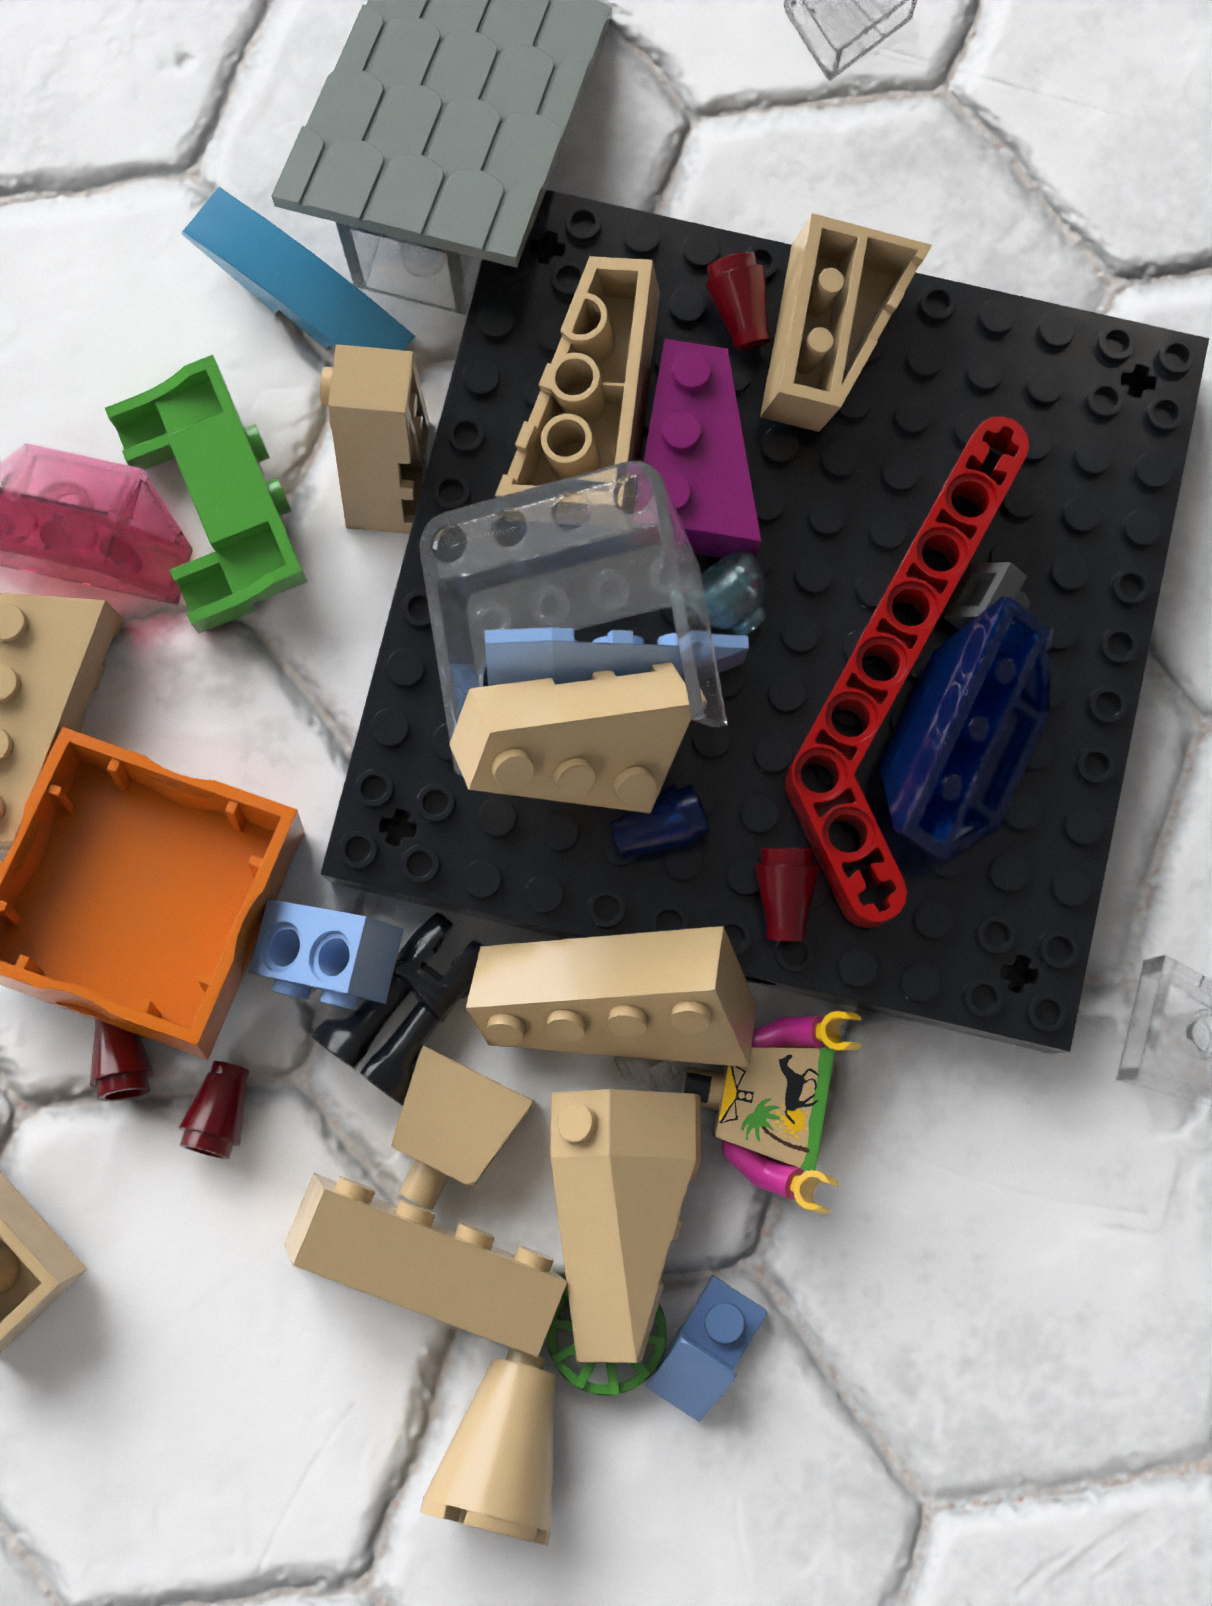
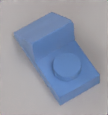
[644,1274,768,1422]

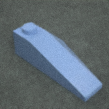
[484,627,749,686]

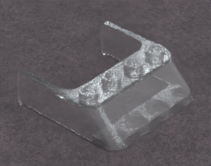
[420,461,727,775]

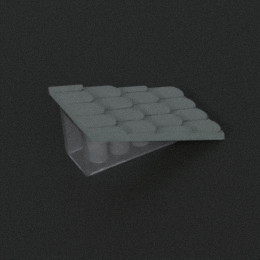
[271,0,612,315]

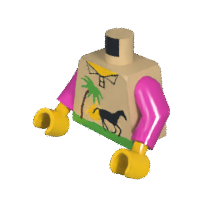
[682,1011,862,1215]

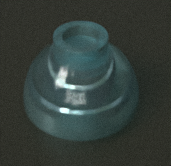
[682,551,767,635]

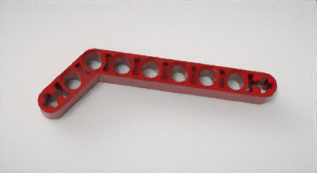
[785,416,1029,928]

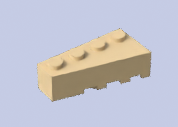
[0,593,124,850]
[466,926,757,1067]
[284,1173,567,1357]

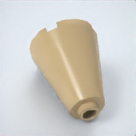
[419,1349,555,1546]

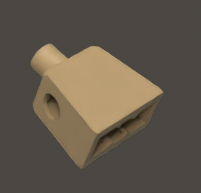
[391,1046,534,1210]

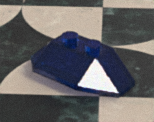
[880,597,1053,862]

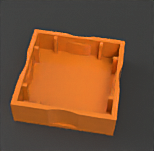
[0,727,304,1060]

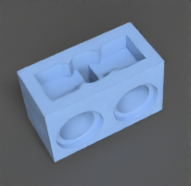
[249,899,404,1010]

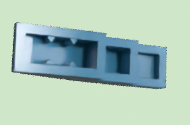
[181,187,416,351]

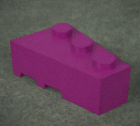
[632,339,761,563]

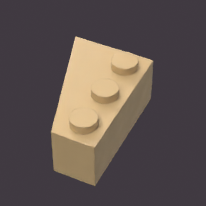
[760,213,932,432]
[320,344,430,534]
[449,662,698,813]

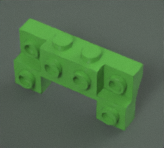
[105,354,308,634]

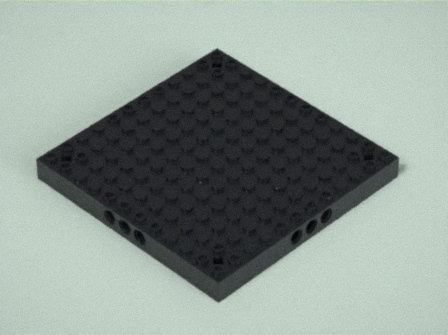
[320,190,1209,1054]

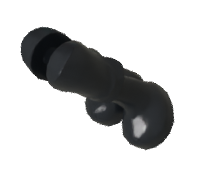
[311,912,485,1106]

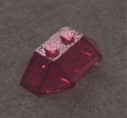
[0,443,193,605]

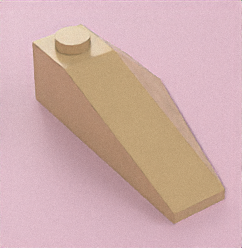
[550,1089,701,1363]

